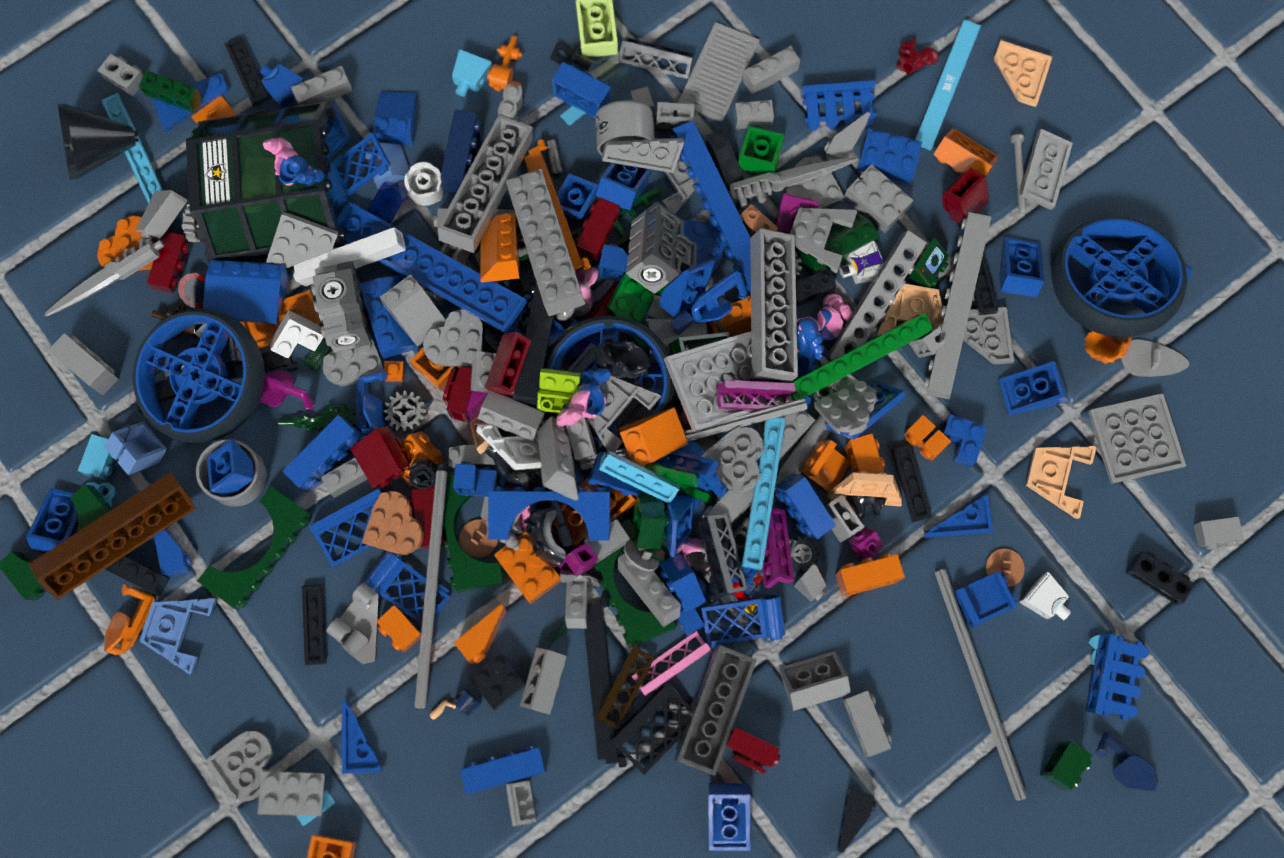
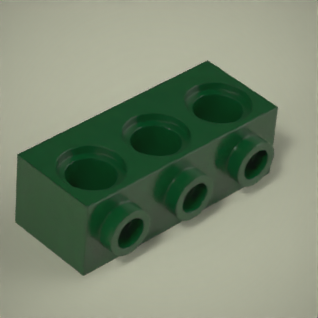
[138,70,203,114]

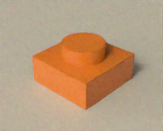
[384,361,404,382]

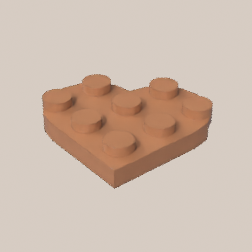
[362,491,424,555]

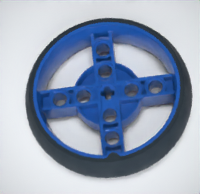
[1051,216,1187,338]
[132,309,265,443]
[544,316,676,451]

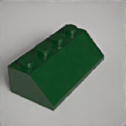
[795,212,880,276]

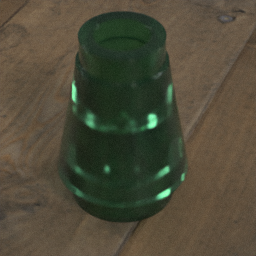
[303,342,330,371]

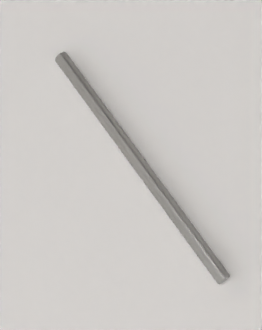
[579,398,807,470]
[415,470,447,709]
[935,569,1027,801]

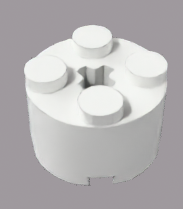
[404,162,444,205]

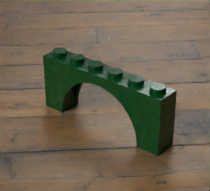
[442,468,504,593]
[0,484,113,600]
[197,486,312,611]
[594,519,676,648]

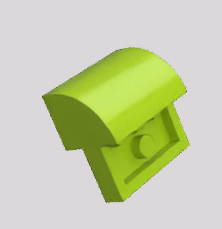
[537,369,581,413]

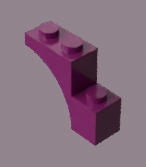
[551,527,599,577]

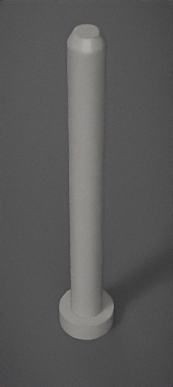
[1011,134,1026,214]

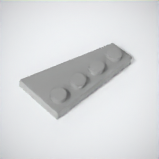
[602,138,684,173]

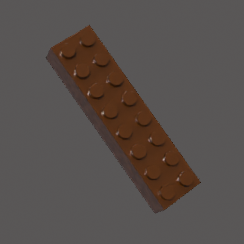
[28,472,196,600]

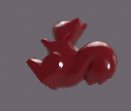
[896,38,939,74]

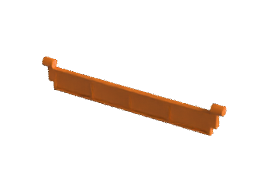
[524,139,591,270]

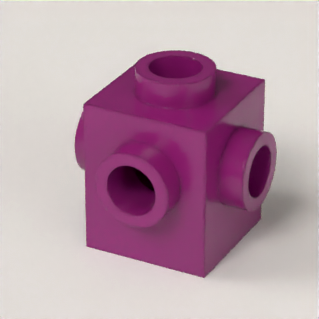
[848,527,884,560]

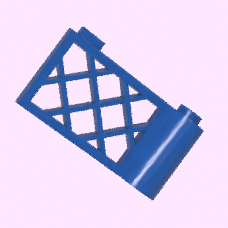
[328,133,391,207]
[364,551,451,625]
[701,594,786,649]

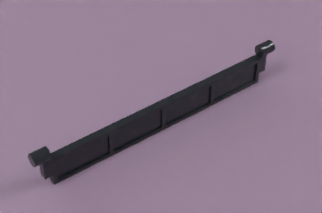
[138,351,298,413]
[584,597,627,768]

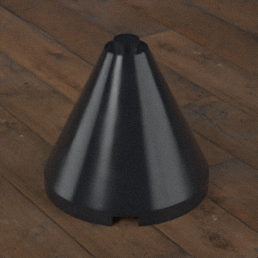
[57,103,139,180]

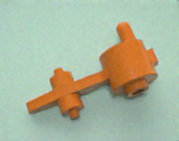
[487,35,522,92]

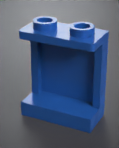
[954,571,1017,628]

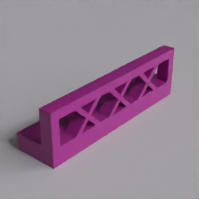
[716,380,796,410]
[762,507,794,588]

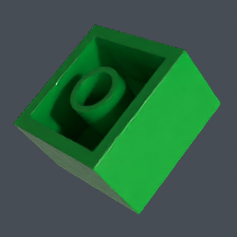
[739,126,784,174]

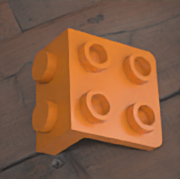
[401,431,445,487]
[801,440,850,492]

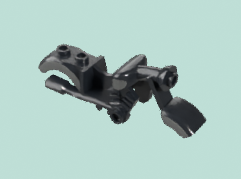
[485,431,574,567]

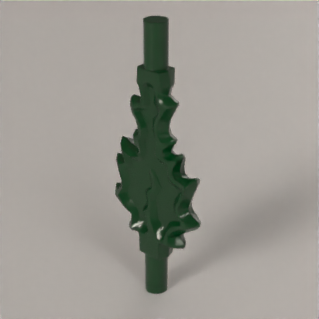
[278,403,369,432]

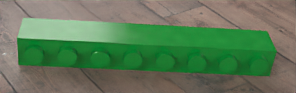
[790,313,933,400]

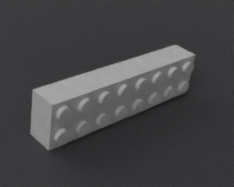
[438,115,533,253]
[506,169,585,316]
[750,229,798,383]

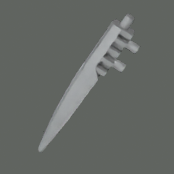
[728,157,858,208]
[45,238,165,316]

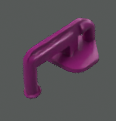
[260,370,315,410]

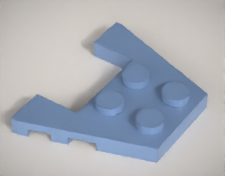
[140,598,217,675]

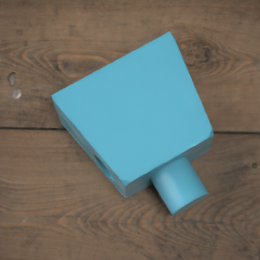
[452,50,492,97]

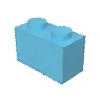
[78,435,114,481]

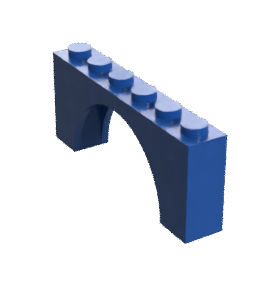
[488,487,610,541]

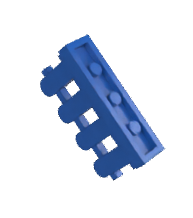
[800,80,877,131]
[649,451,727,497]
[1086,633,1149,720]

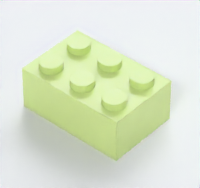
[576,0,618,57]

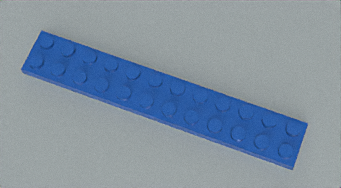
[336,202,527,333]

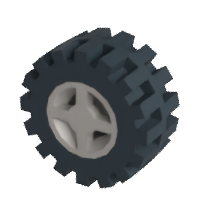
[791,537,819,573]

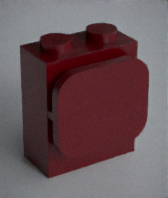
[942,168,989,226]
[443,365,472,423]
[350,426,411,488]
[726,727,781,775]

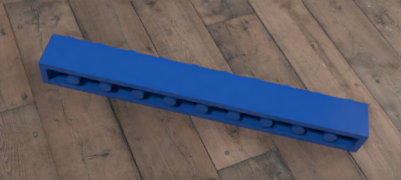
[670,121,751,296]

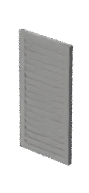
[678,22,760,123]

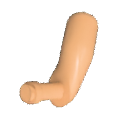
[430,700,456,719]

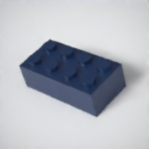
[440,109,482,194]

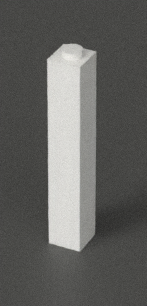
[293,227,406,287]

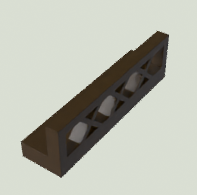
[597,646,655,730]

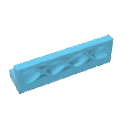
[599,451,680,504]

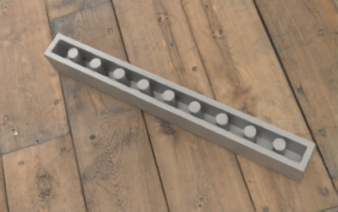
[924,212,992,399]

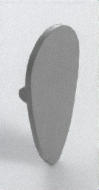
[1121,340,1189,377]

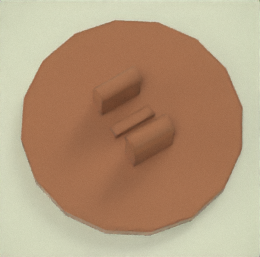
[459,519,498,558]
[985,549,1025,587]

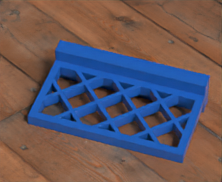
[309,488,382,568]

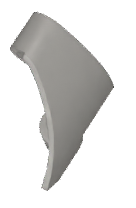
[326,583,378,664]

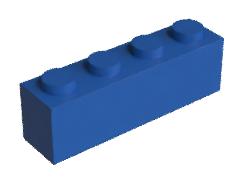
[460,745,546,794]

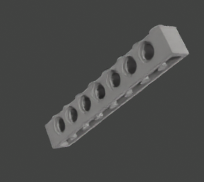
[827,230,927,361]

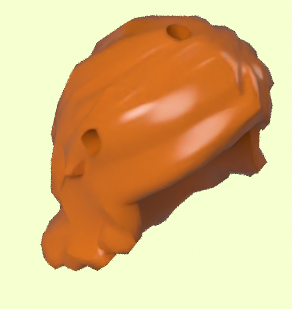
[1084,331,1132,364]

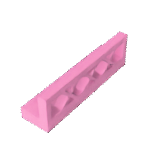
[631,631,711,696]

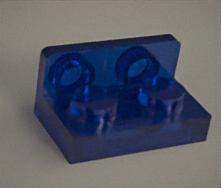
[367,182,408,223]

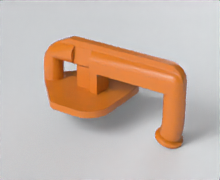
[104,584,155,655]

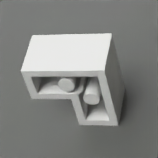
[270,310,323,358]

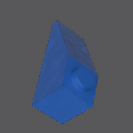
[154,528,192,578]

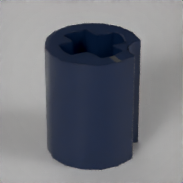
[669,310,694,335]

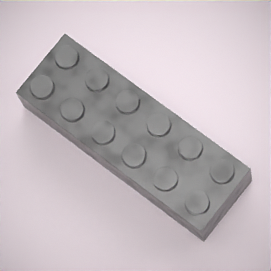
[674,645,757,775]

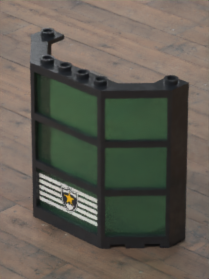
[186,101,346,263]

